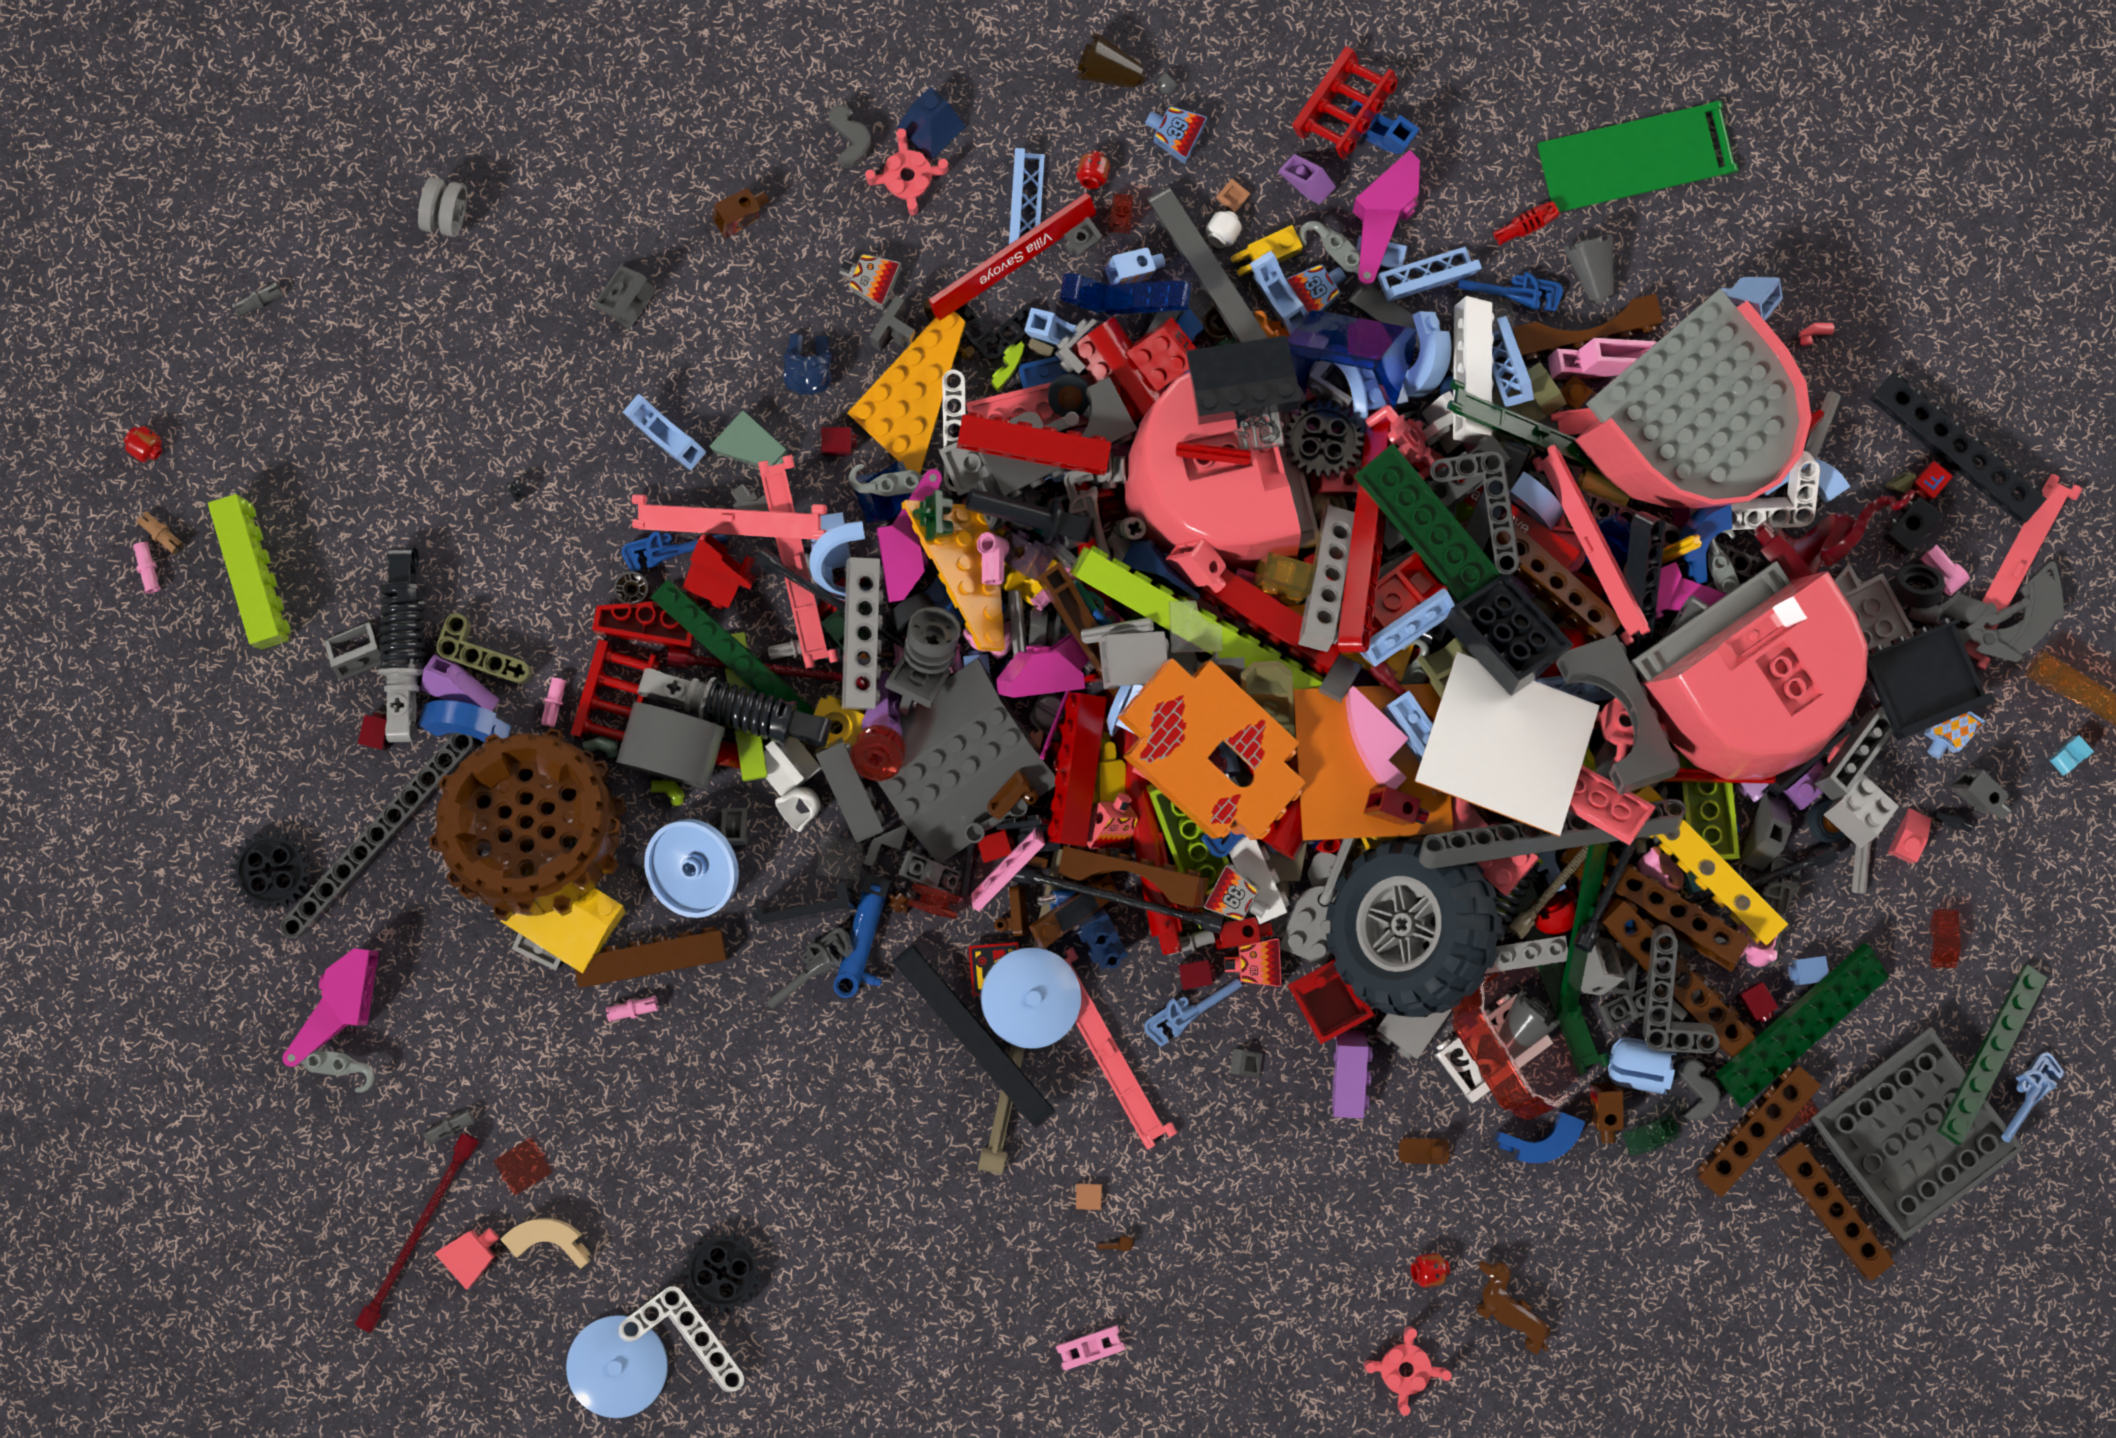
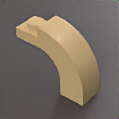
[501,1218,591,1269]

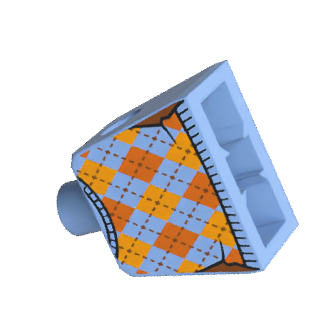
[1105,248,1165,291]
[1924,712,1986,759]

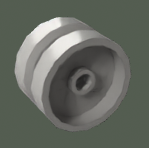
[418,177,467,237]

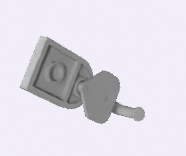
[939,412,1079,496]
[1280,838,1356,965]

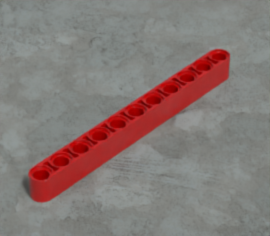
[1338,408,1398,653]

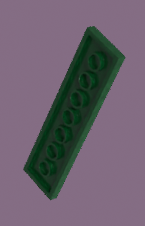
[1353,443,1502,603]
[1715,942,1890,1108]

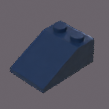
[1122,539,1200,600]

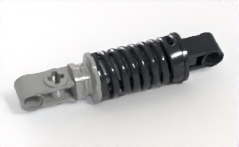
[378,547,427,742]
[637,668,833,747]

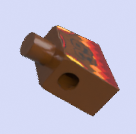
[712,188,770,239]
[1589,1082,1624,1143]

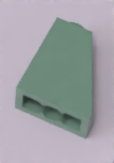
[709,411,788,467]

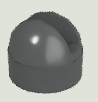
[1157,72,1178,94]

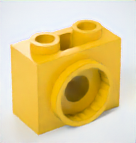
[814,695,865,751]

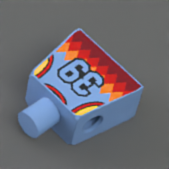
[1145,106,1207,164]
[1286,264,1346,323]

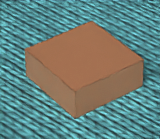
[1216,179,1250,213]
[1076,1183,1102,1210]

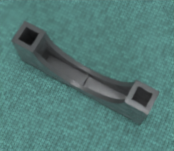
[978,377,1137,499]
[1556,634,1680,795]

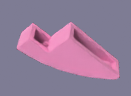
[1548,338,1657,380]
[1346,686,1409,790]

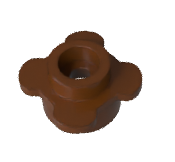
[888,891,911,914]

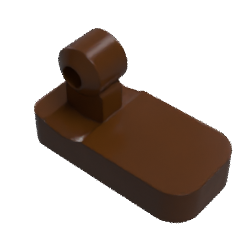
[987,771,1038,820]
[994,885,1029,936]
[1398,1138,1449,1164]

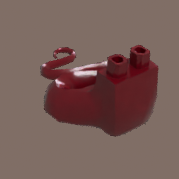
[1754,490,1916,581]

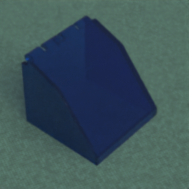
[1287,309,1417,410]

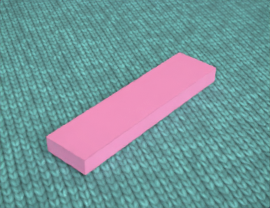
[971,828,1045,912]

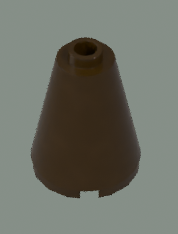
[1075,32,1146,89]

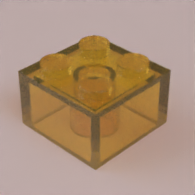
[1252,552,1317,605]

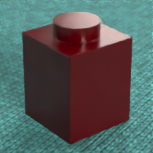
[821,427,857,456]
[357,712,389,751]
[1178,960,1217,990]
[1737,982,1778,1022]

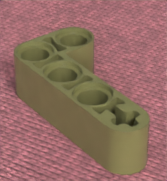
[437,613,533,684]

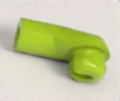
[651,780,685,806]

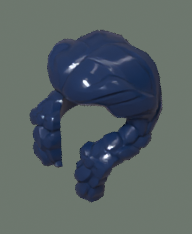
[783,334,832,395]

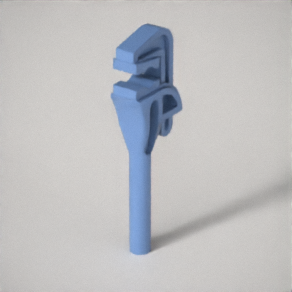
[1144,978,1242,1047]
[2001,1053,2064,1142]

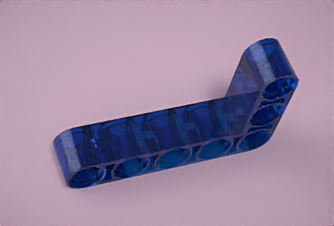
[1060,273,1192,315]

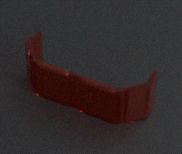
[1451,972,1570,1120]

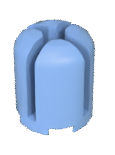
[1608,1037,1676,1095]

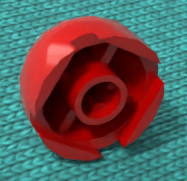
[1532,889,1578,936]

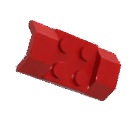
[1371,552,1448,637]

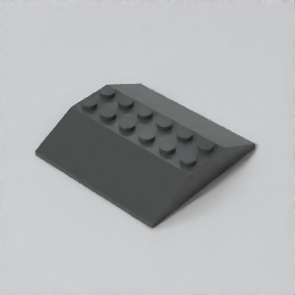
[858,658,1056,864]
[1811,1027,2024,1241]

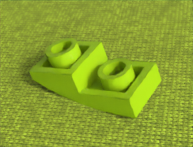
[991,342,1025,393]

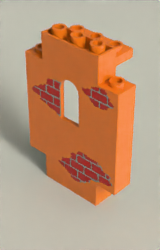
[1117,658,1306,840]

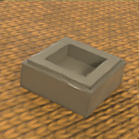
[1028,338,1055,358]

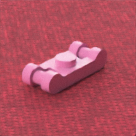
[1056,1325,1125,1370]

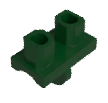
[913,490,953,541]

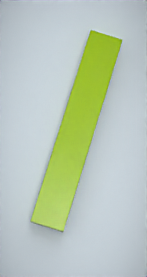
[725,632,768,782]

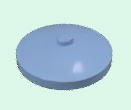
[645,819,739,918]
[981,948,1081,1048]
[566,1315,668,1418]

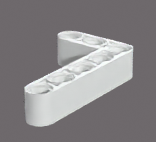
[942,370,994,491]
[1690,451,1820,530]
[618,1287,744,1392]

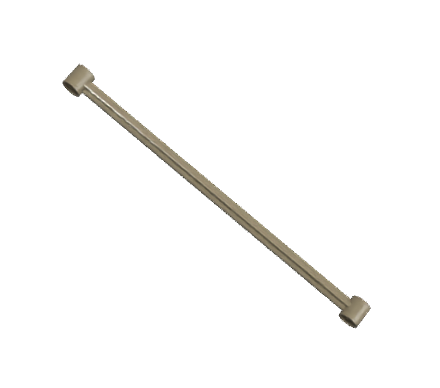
[978,844,1070,1175]

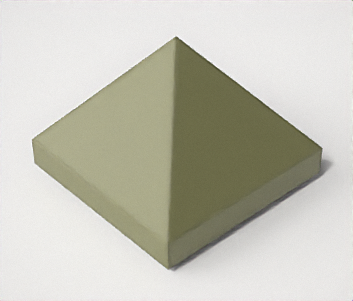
[1885,472,1916,494]

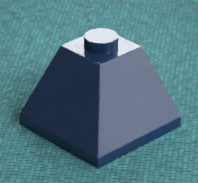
[897,86,966,161]

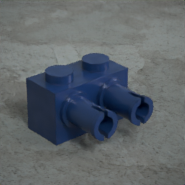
[1076,907,1129,970]

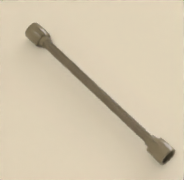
[1507,782,1660,939]

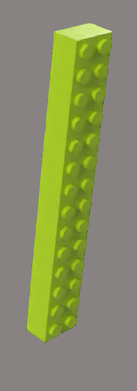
[1069,545,1325,689]

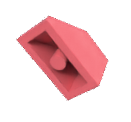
[1888,808,1932,863]

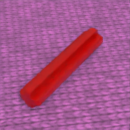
[1175,442,1251,465]

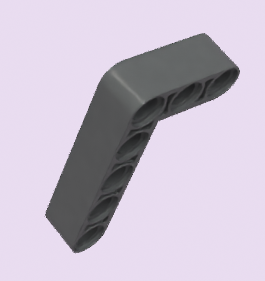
[1430,451,1519,574]
[1643,925,1720,1053]

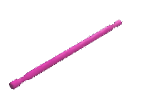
[1039,690,1071,760]

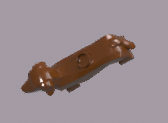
[1475,1260,1551,1355]

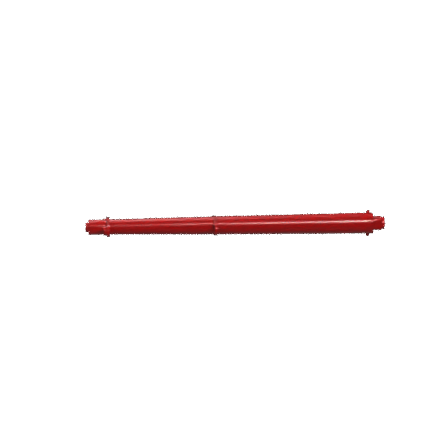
[1048,470,1184,955]

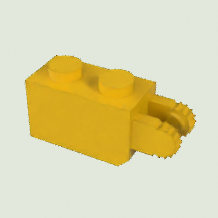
[1231,225,1303,277]
[1092,738,1126,809]

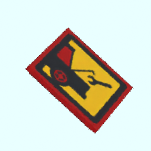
[969,942,1019,996]

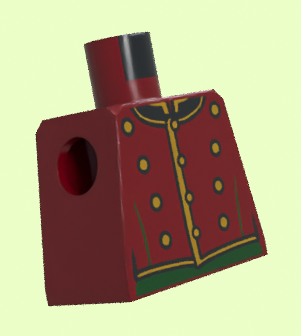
[1364,786,1429,826]

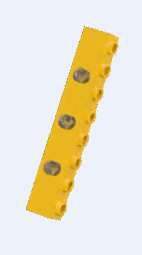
[1631,785,1788,945]

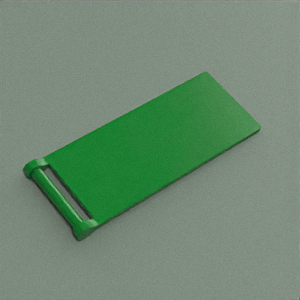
[1537,100,1739,212]

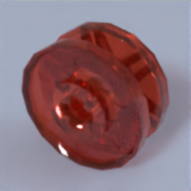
[851,725,906,781]
[907,883,963,920]

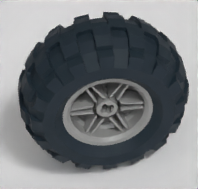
[1326,836,1502,1017]

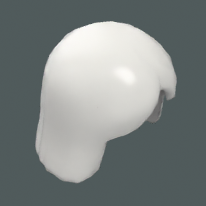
[775,787,821,832]

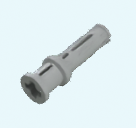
[1113,517,1146,540]

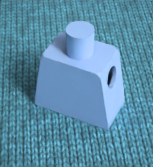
[1721,277,1783,321]

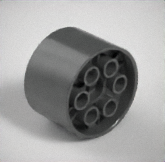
[616,702,725,789]

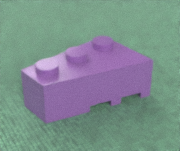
[1332,1030,1372,1118]

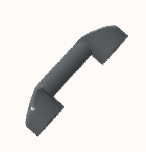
[964,798,1028,843]

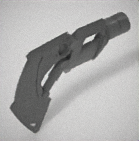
[1907,561,2064,662]

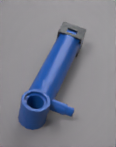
[833,874,892,998]

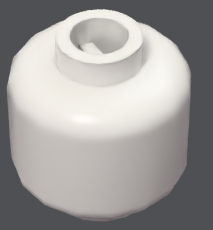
[1206,211,1242,248]

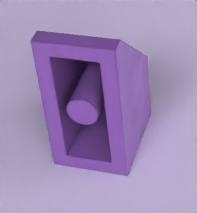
[1278,154,1336,205]
[1782,760,1826,810]

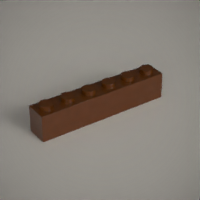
[575,926,728,988]

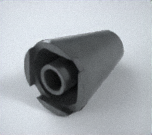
[1564,234,1614,304]
[1493,991,1560,1062]

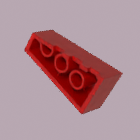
[592,598,702,650]

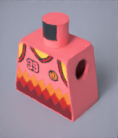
[1087,793,1138,848]
[1224,939,1281,987]

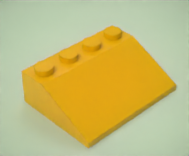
[500,868,626,974]

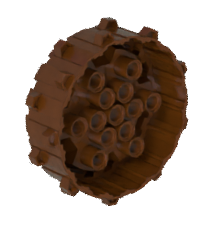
[429,728,627,921]

